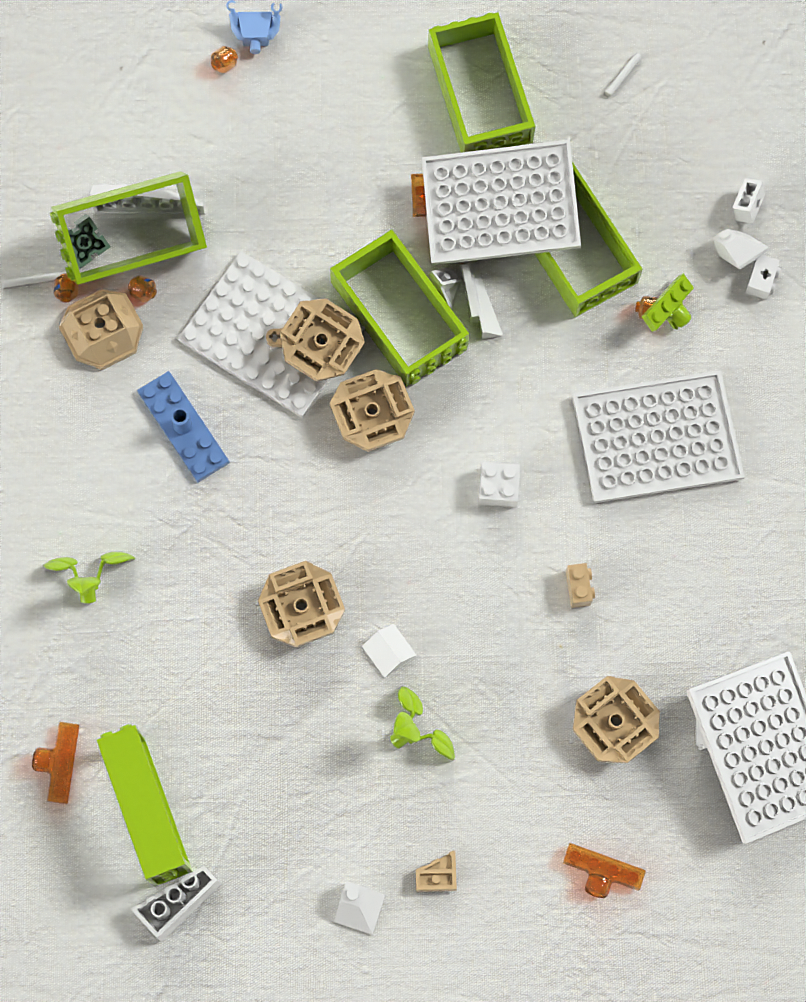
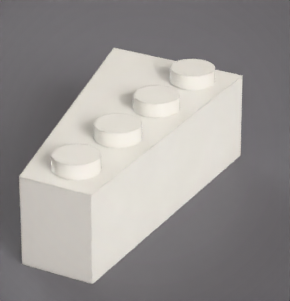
[131,866,222,942]

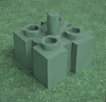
[67,214,111,269]

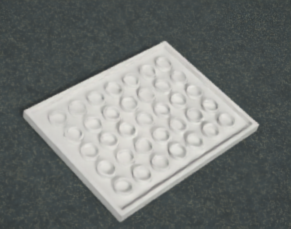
[422,139,581,265]
[178,251,365,418]
[572,370,745,503]
[686,651,806,844]

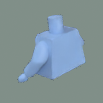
[226,0,283,54]

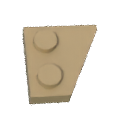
[416,851,457,892]

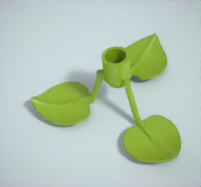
[43,552,135,603]
[390,686,455,761]

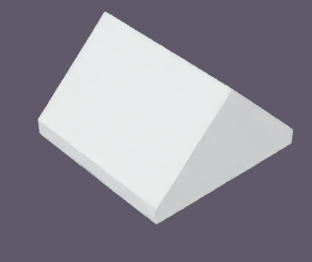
[362,624,416,678]

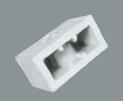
[733,178,765,224]
[745,255,781,300]

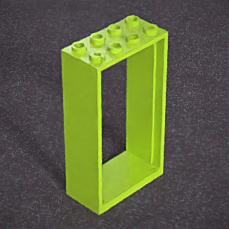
[428,12,536,153]
[534,162,643,317]
[49,171,207,285]
[330,230,469,387]
[97,724,193,887]

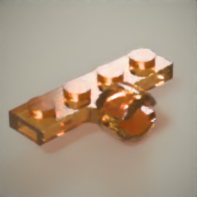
[32,722,79,804]
[563,843,646,898]

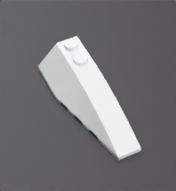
[90,183,205,214]

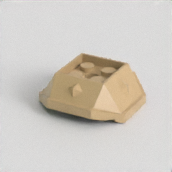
[59,289,143,370]
[280,298,365,382]
[330,369,415,452]
[258,561,345,647]
[573,676,660,764]

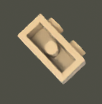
[565,563,595,608]

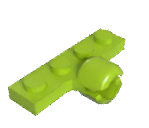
[642,273,694,332]

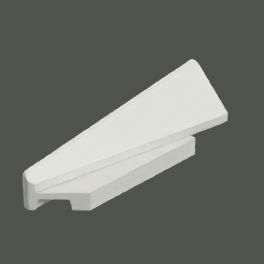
[459,260,503,339]

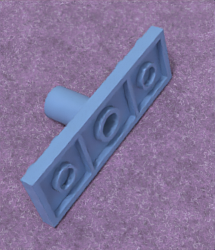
[137,371,230,483]

